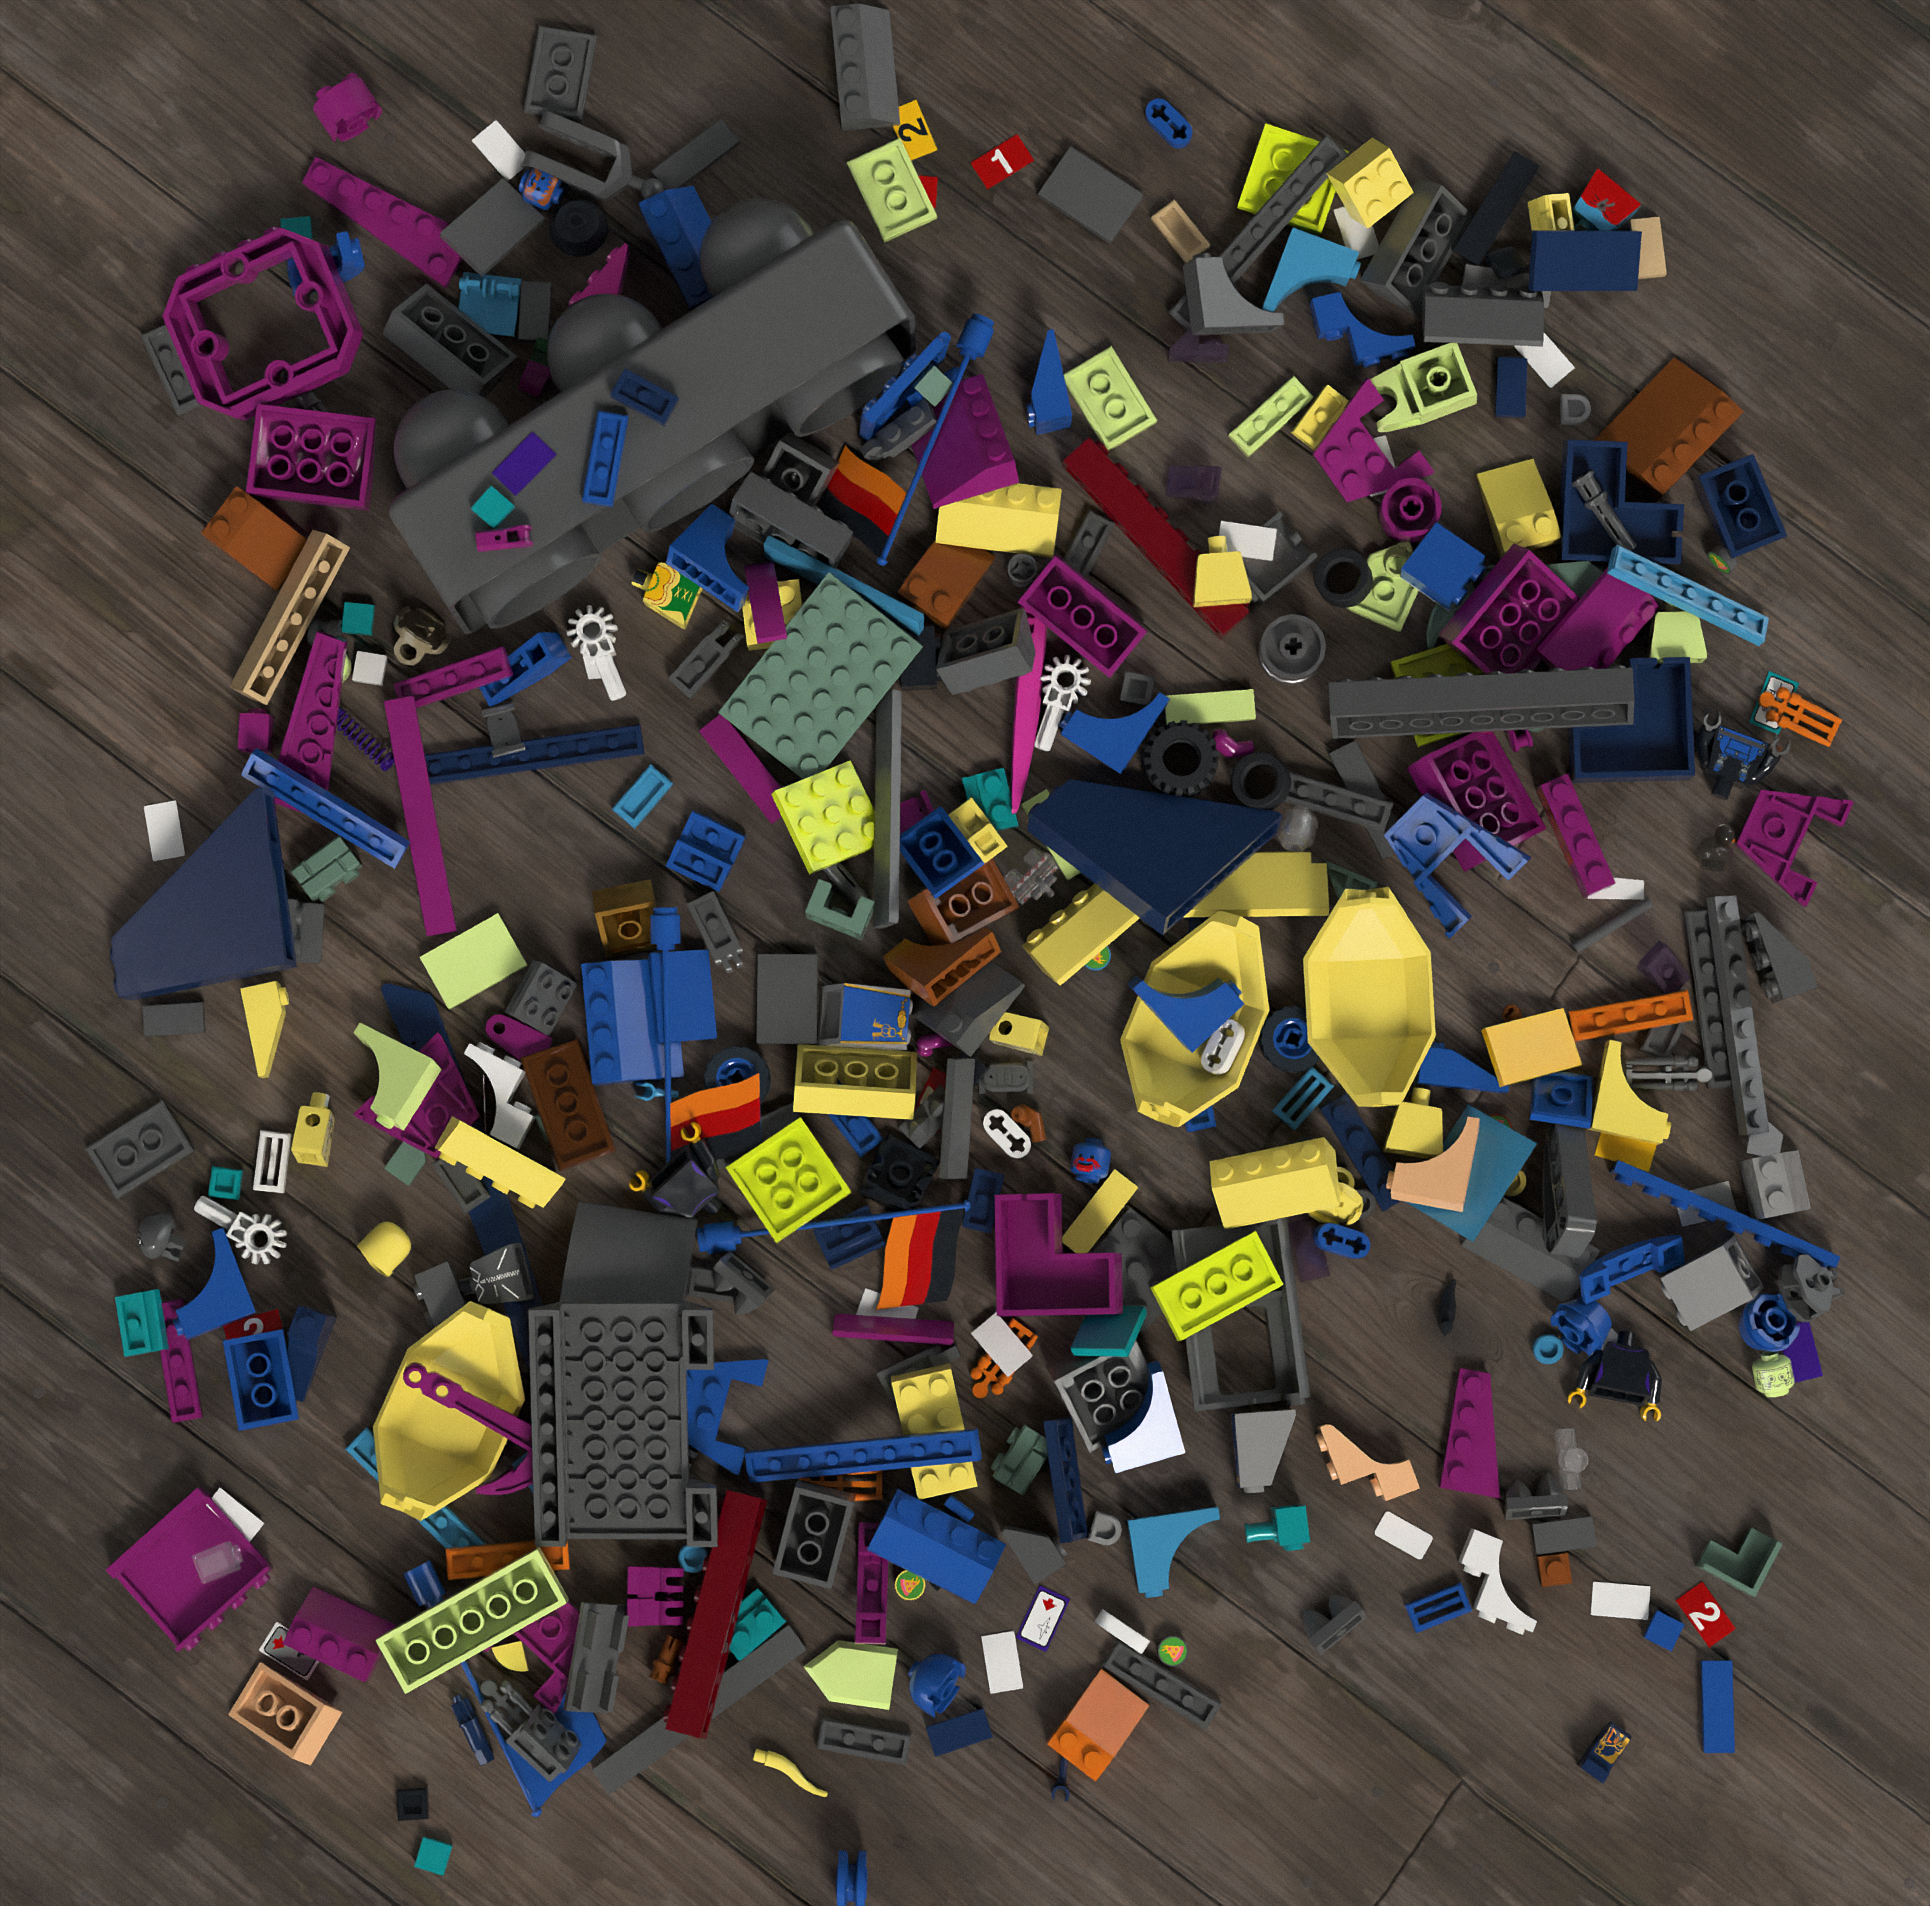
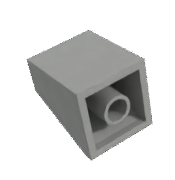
[1739,1150,1811,1220]
[1660,1235,1764,1331]

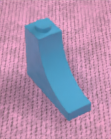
[1262,228,1361,313]
[1127,1506,1220,1598]

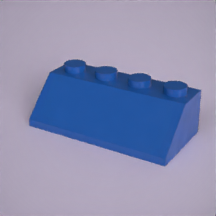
[639,186,713,311]
[867,1489,1006,1605]

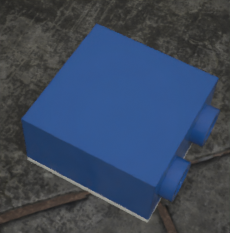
[1401,522,1486,611]

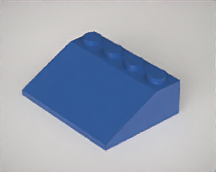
[581,959,684,1086]

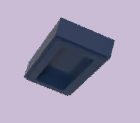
[1495,357,1527,418]
[926,1708,993,1757]

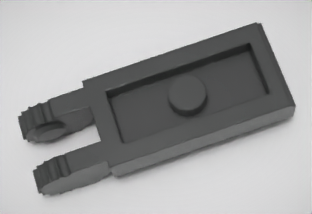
[668,620,744,699]

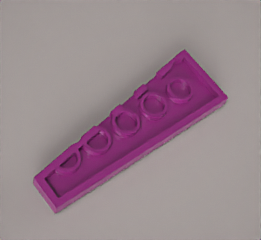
[302,157,462,289]
[274,631,348,813]

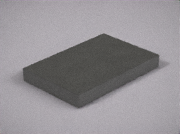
[524,25,597,122]
[1038,146,1144,245]
[440,178,545,277]
[757,954,818,1045]
[85,1100,195,1199]

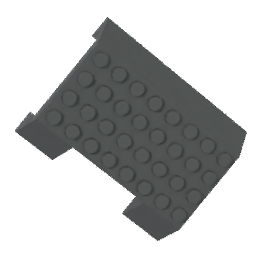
[528,1301,718,1547]

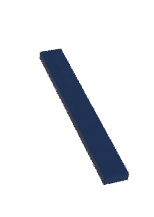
[425,724,645,785]

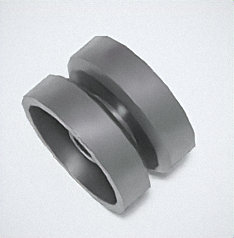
[1257,614,1326,686]

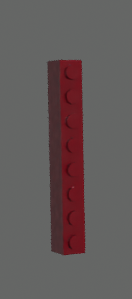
[1062,437,1249,640]
[663,1490,767,1739]

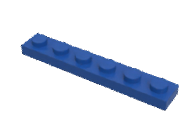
[241,748,410,869]

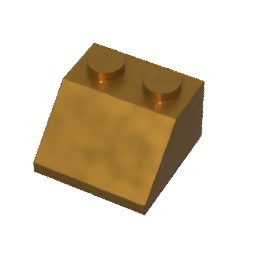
[592,879,657,959]

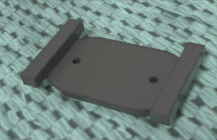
[481,703,525,758]
[979,1061,1033,1094]

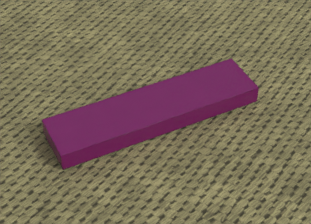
[393,646,513,709]
[699,714,782,825]
[160,1298,204,1423]

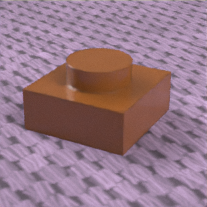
[1536,1552,1572,1587]

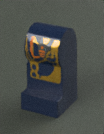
[1577,1721,1631,1784]

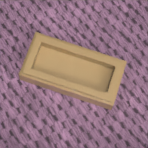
[1151,199,1210,263]
[1629,217,1667,279]

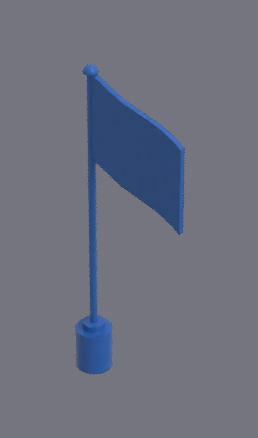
[403,1560,607,1817]

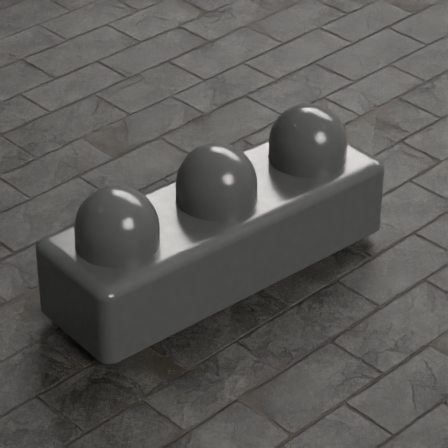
[389,198,916,634]

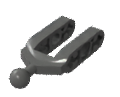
[521,111,664,203]

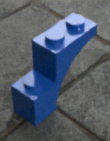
[1309,292,1415,368]

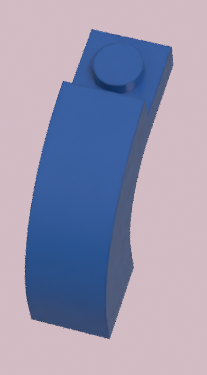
[286,231,365,296]

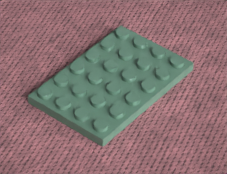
[718,571,923,779]

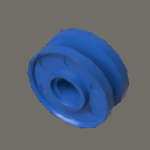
[836,1850,868,1906]

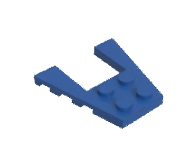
[1384,793,1531,939]

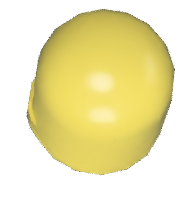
[357,1221,411,1277]

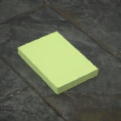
[847,138,937,243]
[1064,346,1157,451]
[420,913,528,1010]

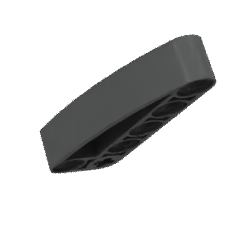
[1542,1122,1597,1258]

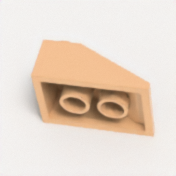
[228,1662,343,1766]

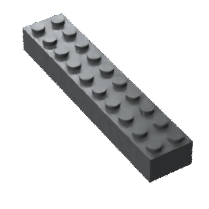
[1329,665,1634,739]

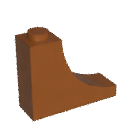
[883,927,1002,1006]

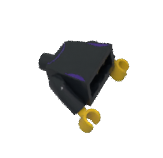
[629,1122,722,1218]
[1568,1331,1662,1421]

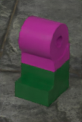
[518,337,552,399]

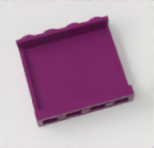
[106,1487,274,1652]

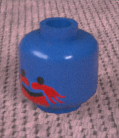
[1070,1138,1111,1183]

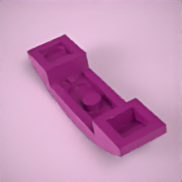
[744,561,787,644]
[855,1522,889,1645]

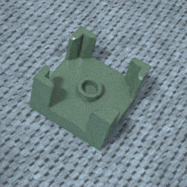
[805,879,875,941]

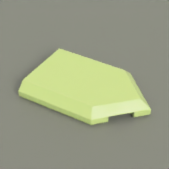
[1347,542,1419,632]
[803,1640,898,1710]

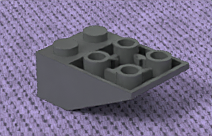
[1741,912,1818,1004]

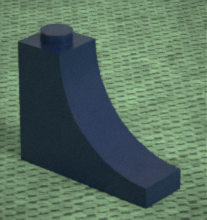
[287,1305,337,1402]

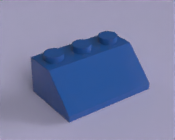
[223,1329,299,1431]

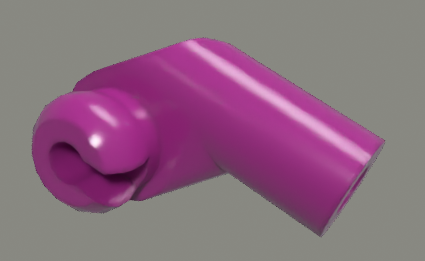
[1212,729,1254,758]
[916,1033,954,1057]

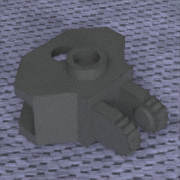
[1777,1254,1845,1323]

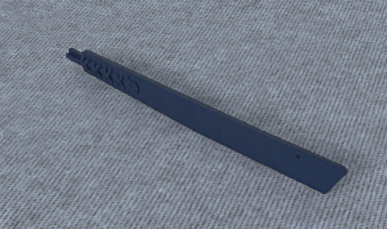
[381,983,543,1374]

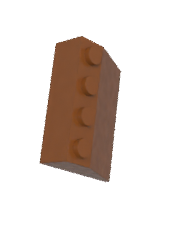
[1593,357,1744,502]

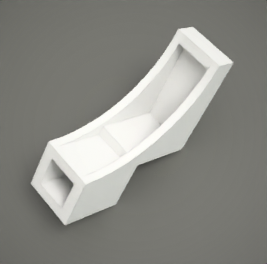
[464,1042,535,1149]
[1458,1528,1537,1635]

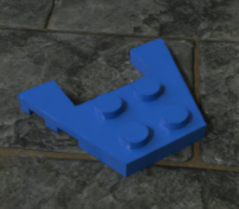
[687,1359,769,1475]

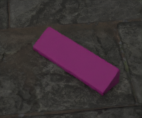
[832,1314,954,1345]

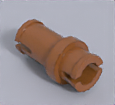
[649,1635,685,1684]

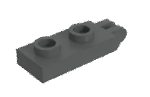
[687,891,744,974]

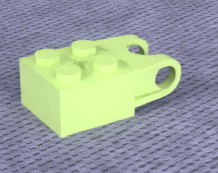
[1370,343,1477,432]

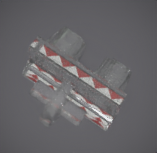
[1004,848,1059,905]

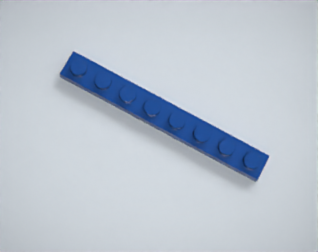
[1609,1160,1840,1268]
[744,1428,982,1483]

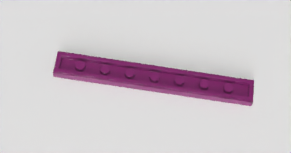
[384,696,457,936]

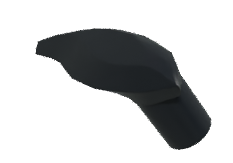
[1437,1279,1457,1336]

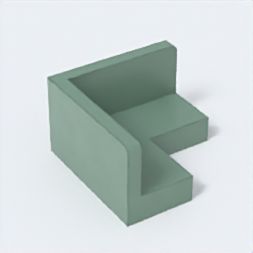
[1695,1527,1783,1597]

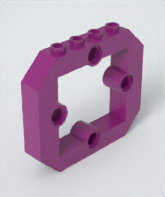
[162,226,364,421]

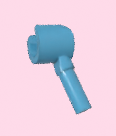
[634,1081,679,1101]

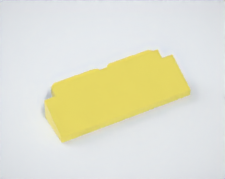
[1184,851,1329,917]

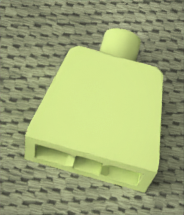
[1646,602,1707,663]

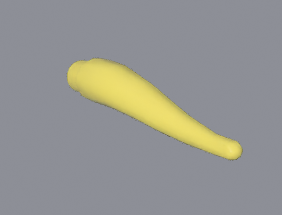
[753,1748,828,1797]

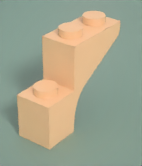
[1315,1424,1420,1501]

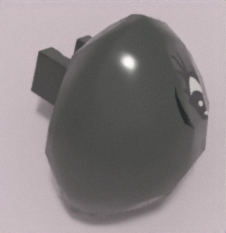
[137,1212,187,1262]

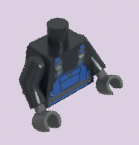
[1695,709,1791,800]

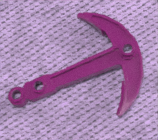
[403,1362,533,1495]

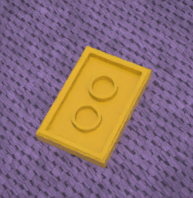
[1481,1008,1582,1087]

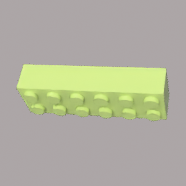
[376,1547,569,1694]

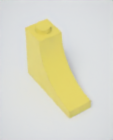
[1587,1040,1671,1145]

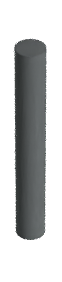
[1571,897,1654,953]

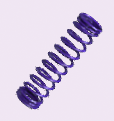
[337,708,395,772]

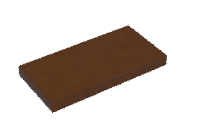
[520,1038,616,1172]

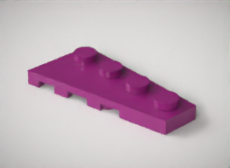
[1439,1368,1500,1498]

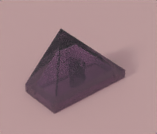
[1288,1218,1330,1282]

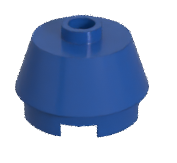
[1738,1293,1800,1352]
[1550,1296,1612,1356]

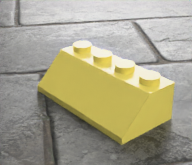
[935,483,1062,558]
[1022,884,1139,986]
[793,1044,917,1120]
[435,1116,566,1209]
[1209,1137,1341,1229]

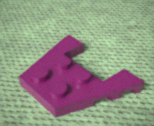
[1312,378,1434,502]
[1735,790,1854,908]
[353,1032,481,1159]
[484,1601,580,1714]

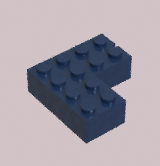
[1557,440,1684,564]
[1568,657,1695,783]

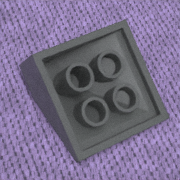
[910,961,1026,1057]
[1045,1340,1149,1452]

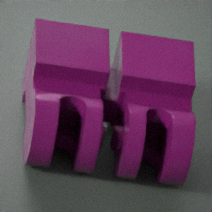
[627,1565,684,1627]

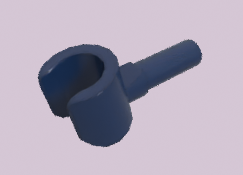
[1051,1757,1070,1802]

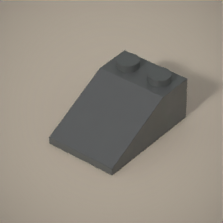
[762,432,840,506]

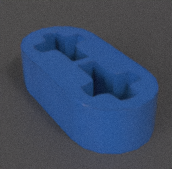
[1145,98,1192,149]
[1313,1223,1370,1259]

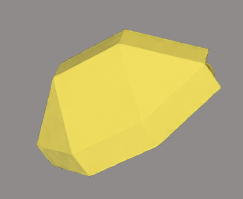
[1303,887,1436,1107]
[1120,910,1269,1128]
[373,1301,525,1521]

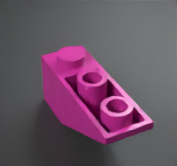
[568,243,630,306]

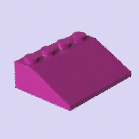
[911,374,1019,509]
[246,404,376,511]
[1438,543,1581,675]
[1407,731,1546,872]

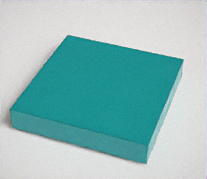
[1070,1306,1147,1357]

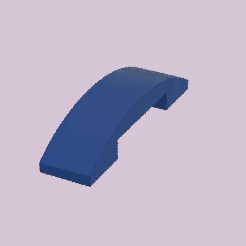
[1579,1235,1685,1304]

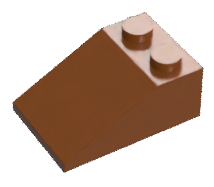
[201,486,307,592]
[897,539,996,631]
[907,858,1020,946]

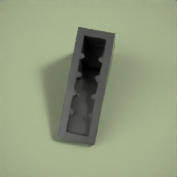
[1183,253,1284,335]

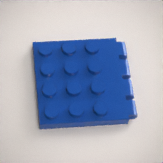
[859,332,951,442]

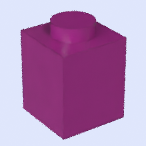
[238,708,274,754]

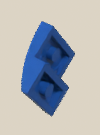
[666,810,747,892]

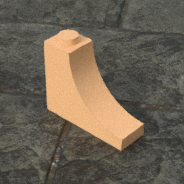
[1386,1116,1480,1212]

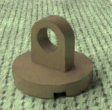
[393,607,451,665]

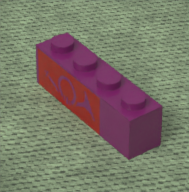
[1536,774,1616,899]

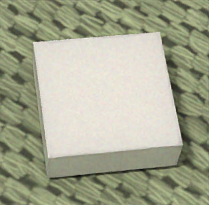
[352,651,388,686]

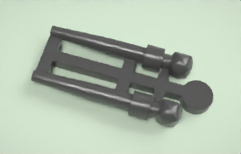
[1626,1055,1712,1091]
[481,1680,533,1735]

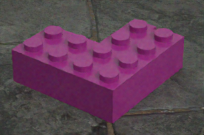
[995,1193,1123,1316]

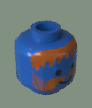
[519,168,565,210]

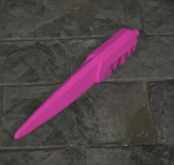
[1011,606,1047,814]

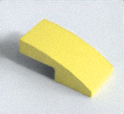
[948,797,1008,864]

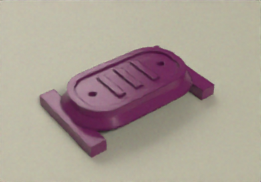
[900,790,934,834]

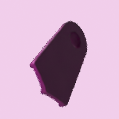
[486,1014,552,1061]

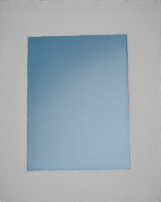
[1406,1104,1537,1242]

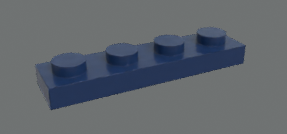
[1320,1094,1400,1212]

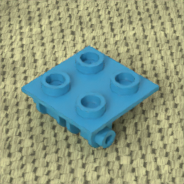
[458,272,522,337]

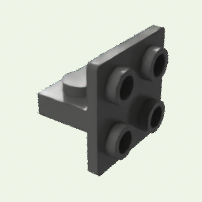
[288,899,325,964]
[505,960,577,1035]
[506,1704,582,1783]

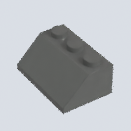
[936,607,1035,695]

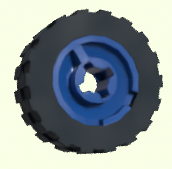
[1259,1006,1320,1073]
[704,1046,771,1103]

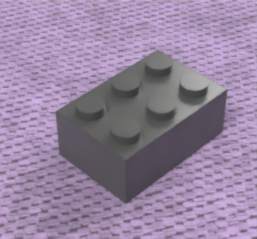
[772,1479,856,1589]

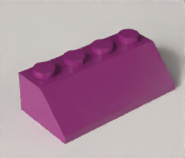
[1018,555,1149,678]
[1536,567,1659,671]

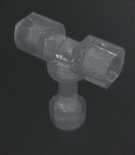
[1554,1428,1589,1490]

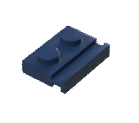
[813,1205,886,1271]

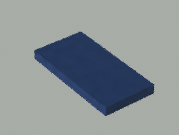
[1528,230,1642,291]
[1044,1417,1088,1543]

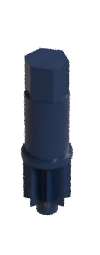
[451,1694,495,1766]

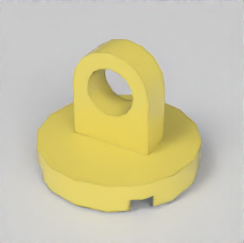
[1308,1167,1364,1225]

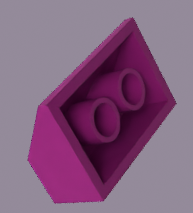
[282,1586,396,1682]

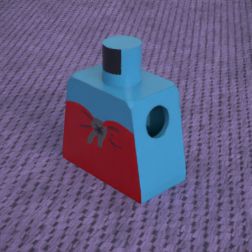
[1572,169,1641,230]

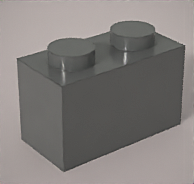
[412,1261,468,1328]

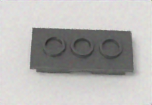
[563,1602,629,1713]

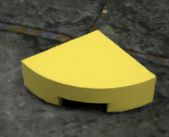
[492,1641,529,1672]

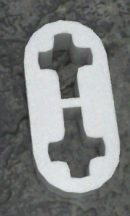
[1201,1019,1245,1075]
[983,1109,1031,1159]
[1094,1609,1150,1654]

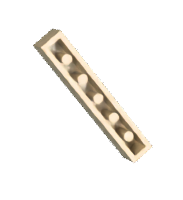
[229,530,350,705]

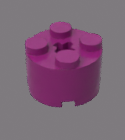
[313,73,382,142]
[1379,478,1442,543]

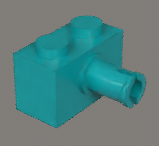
[1244,1504,1310,1551]

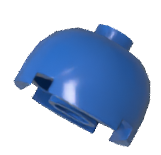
[908,1654,966,1717]

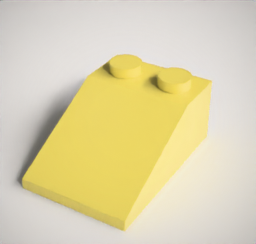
[1476,459,1562,559]

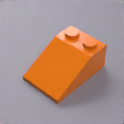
[1046,1668,1150,1782]

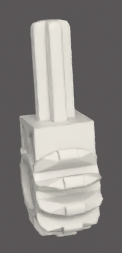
[567,605,626,701]
[1034,655,1091,751]
[194,1196,287,1264]

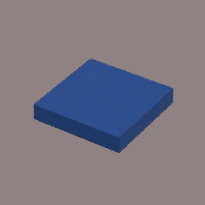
[1530,1071,1593,1129]

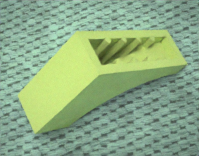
[354,1023,441,1131]

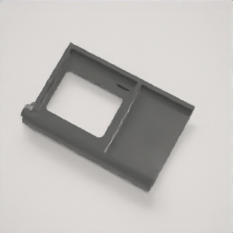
[1171,1217,1311,1412]

